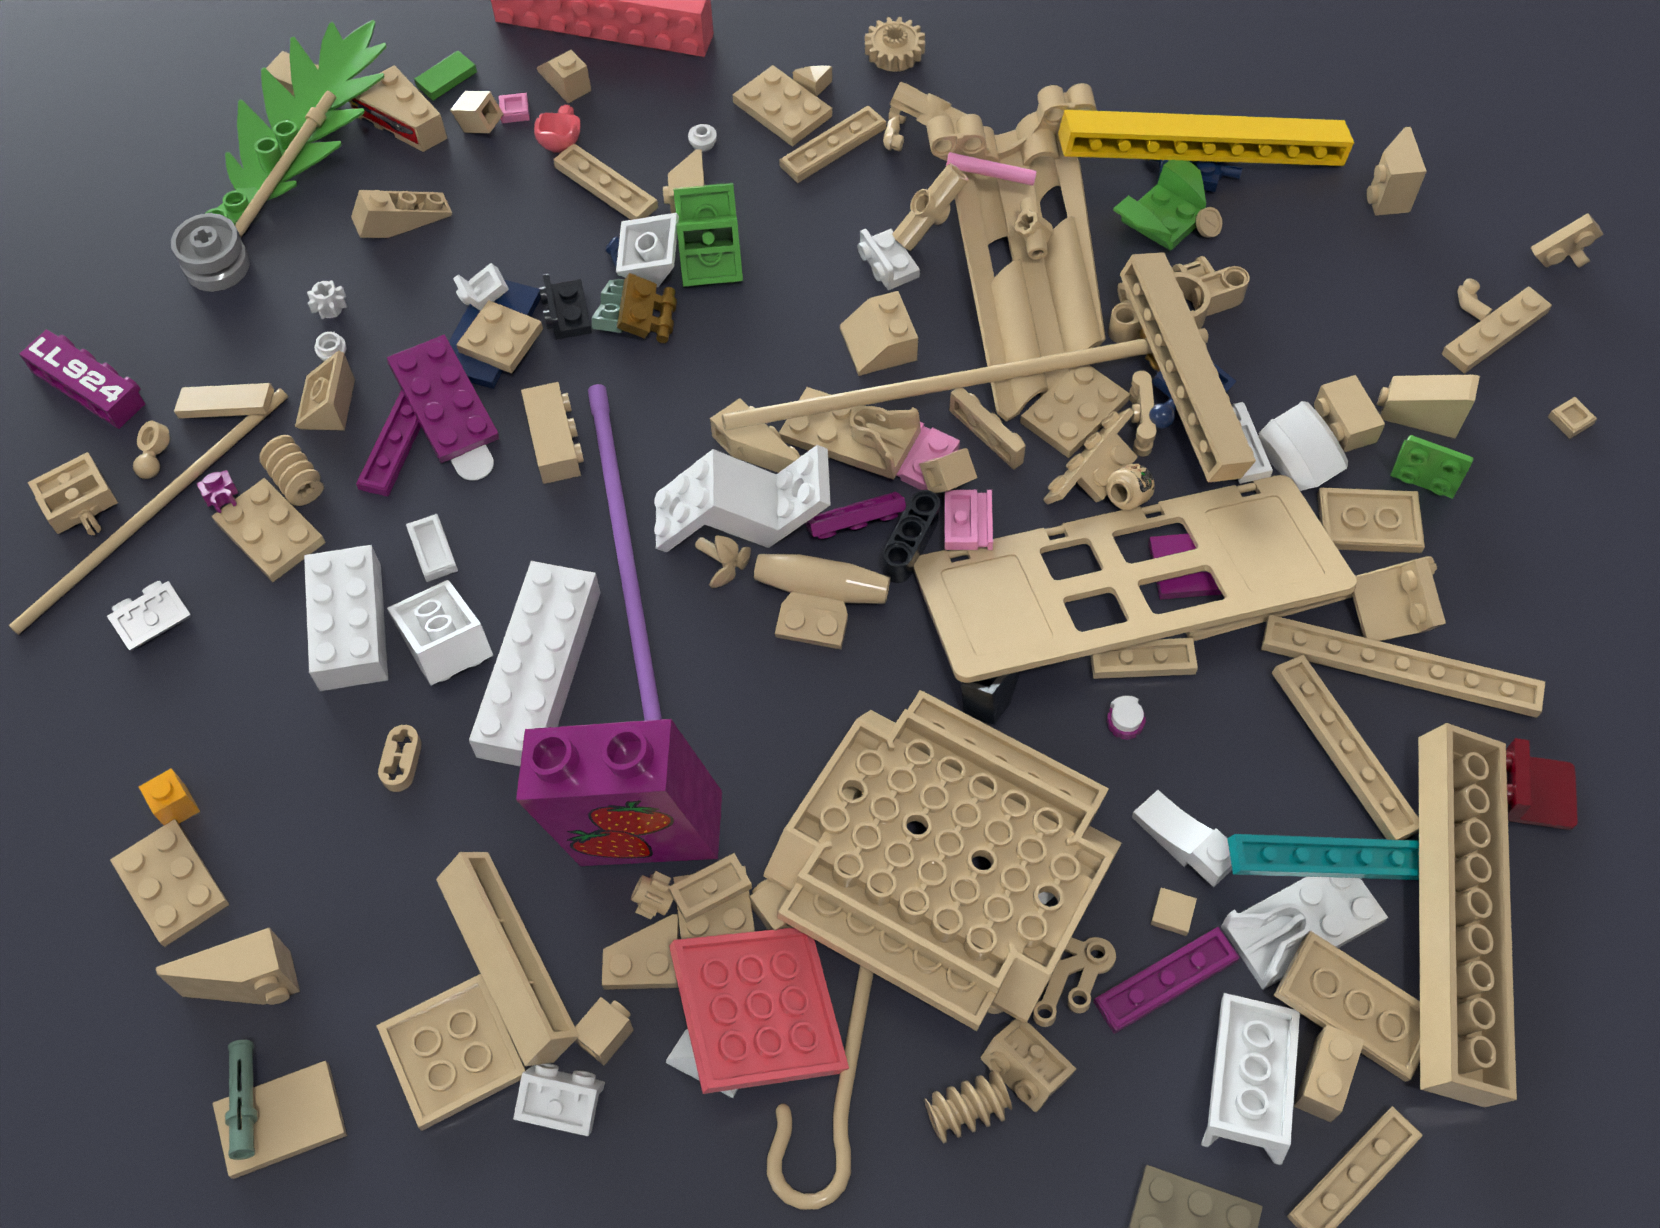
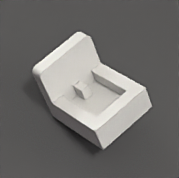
[453,263,509,311]

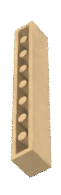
[1120,253,1256,482]

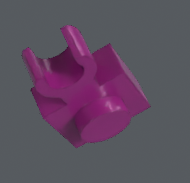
[197,470,238,513]

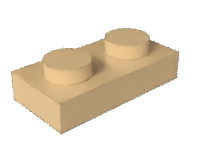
[669,853,752,923]

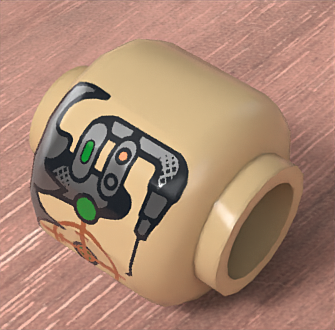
[1106,464,1155,510]

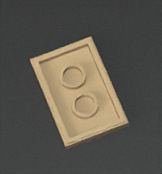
[1317,488,1425,553]
[213,1061,347,1179]

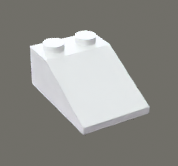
[387,580,493,685]

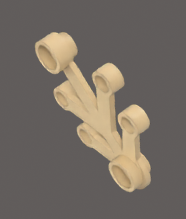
[988,937,1116,1027]

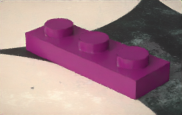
[805,492,906,539]

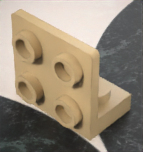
[1352,558,1446,641]

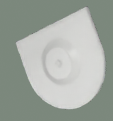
[451,445,494,481]

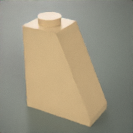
[1377,375,1480,438]

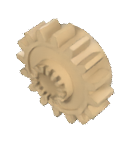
[865,17,925,72]

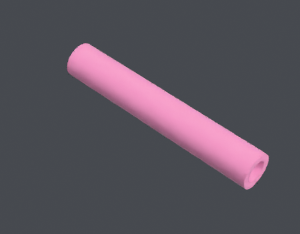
[946,152,1037,186]

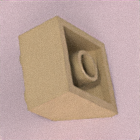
[1367,127,1427,216]
[840,291,918,376]

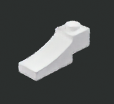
[1132,790,1232,887]

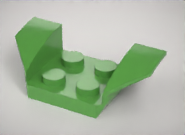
[1113,160,1206,251]

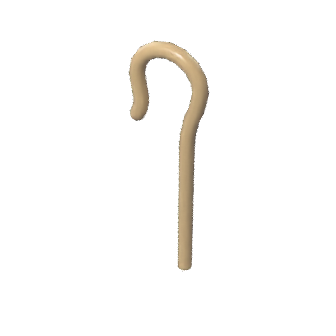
[767,965,874,1210]

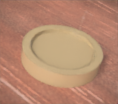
[1196,207,1222,238]

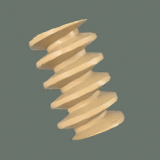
[260,435,324,506]
[924,1070,1012,1144]

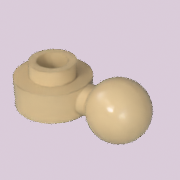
[133,421,170,479]

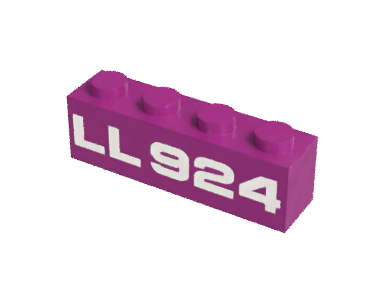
[19,329,145,429]

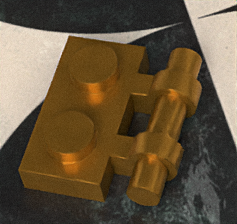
[617,273,677,343]

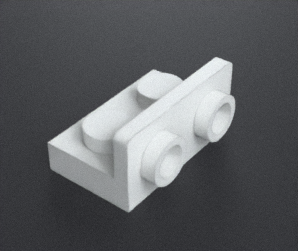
[857,229,920,290]
[107,581,191,651]
[513,1063,605,1136]

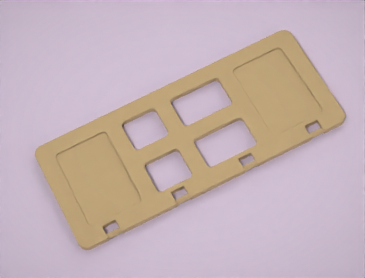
[913,475,1357,683]

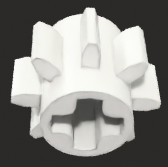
[307,280,347,319]

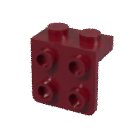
[1506,738,1578,830]

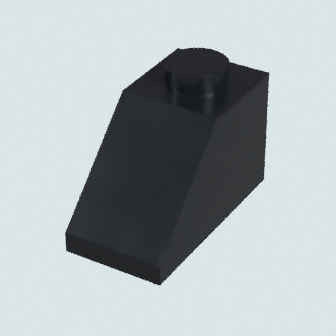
[961,671,1020,725]

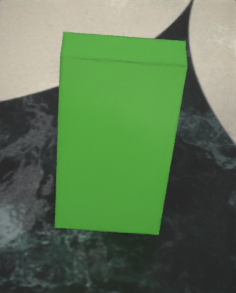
[414,51,477,101]

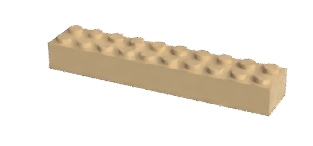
[1418,723,1517,1107]

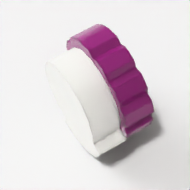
[1106,696,1146,740]

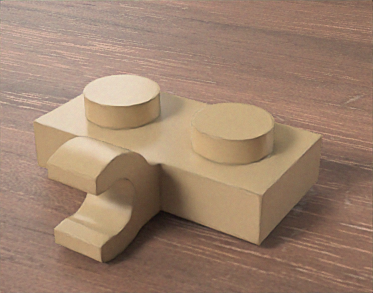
[1531,213,1604,268]

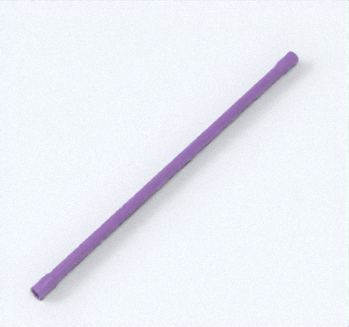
[588,384,662,721]

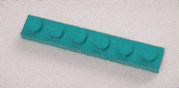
[1227,834,1419,880]

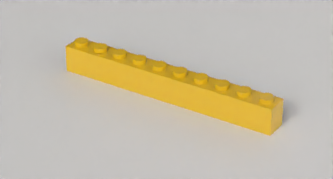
[1058,110,1354,166]

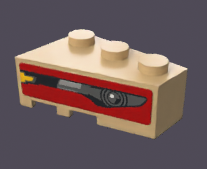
[349,65,447,152]

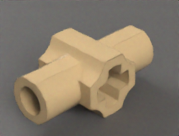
[1014,197,1053,259]

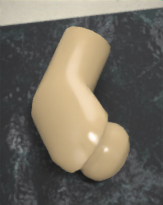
[1457,278,1492,321]

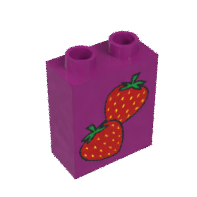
[516,719,722,866]

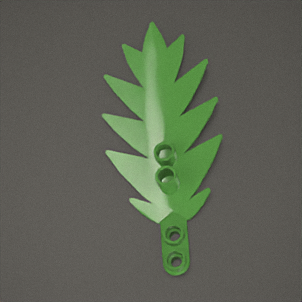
[205,20,387,225]

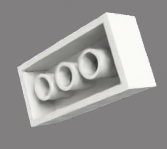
[304,545,388,691]

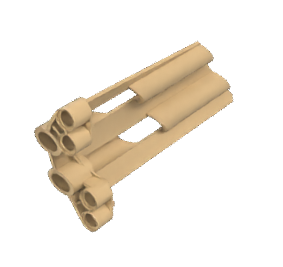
[926,83,1106,422]

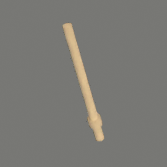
[235,91,337,237]

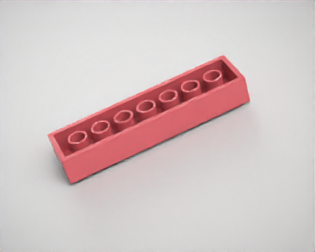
[491,0,714,57]

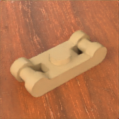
[1129,371,1156,457]

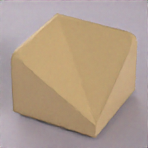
[793,66,832,97]

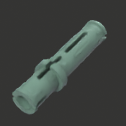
[225,1040,258,1160]

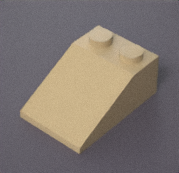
[156,928,300,1005]

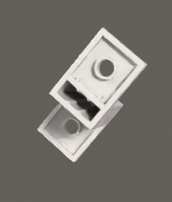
[654,445,830,552]

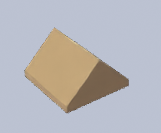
[295,350,355,431]

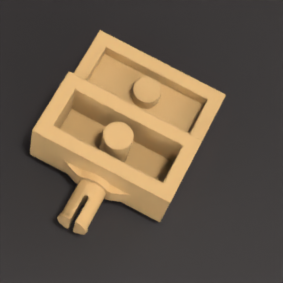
[28,452,118,535]

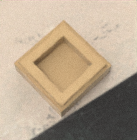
[1548,397,1597,439]
[1151,887,1197,936]

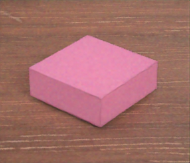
[499,93,530,123]

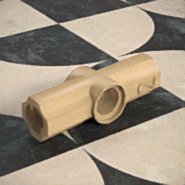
[890,82,966,126]
[892,163,969,251]

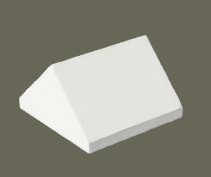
[616,213,679,287]

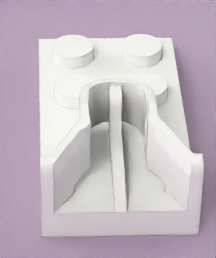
[1221,877,1388,990]
[1201,993,1300,1165]

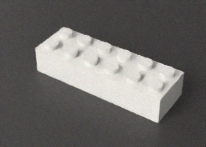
[469,561,601,766]

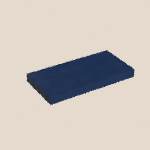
[449,280,541,389]

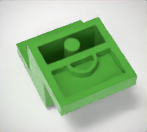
[673,183,743,286]

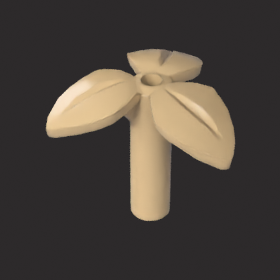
[695,535,751,588]

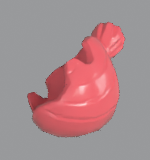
[534,104,580,153]

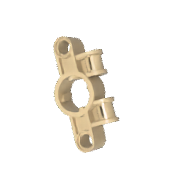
[1108,256,1250,343]

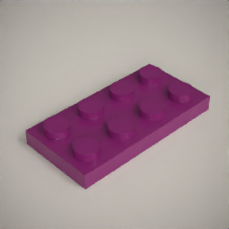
[387,334,499,463]

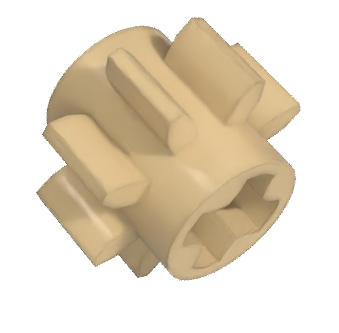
[631,871,673,919]

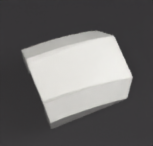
[1258,401,1348,491]

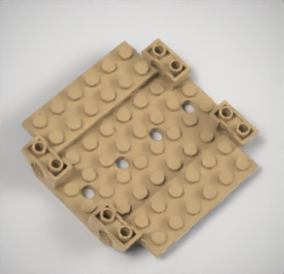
[763,690,1122,1031]

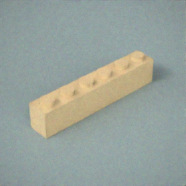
[436,852,579,1066]

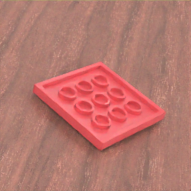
[669,928,849,1094]

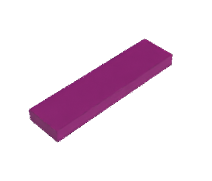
[356,390,421,497]
[1093,927,1240,1034]

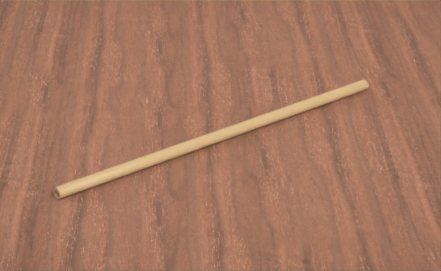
[722,328,1208,430]

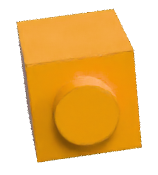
[139,768,200,825]

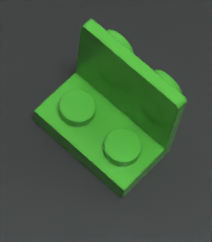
[1390,435,1473,499]

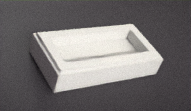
[406,514,458,582]

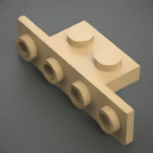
[1043,408,1138,505]

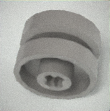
[171,213,250,292]

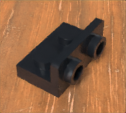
[539,274,592,340]

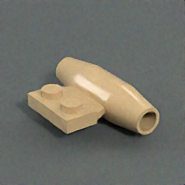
[754,554,890,650]

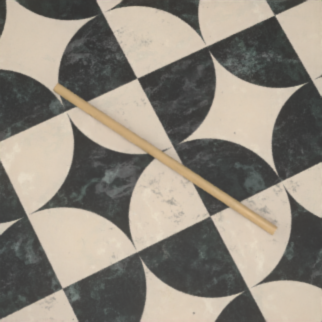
[8,388,288,635]

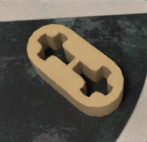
[378,725,422,792]

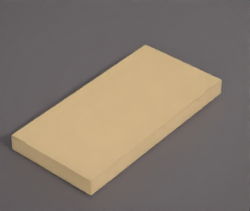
[1273,931,1420,1082]

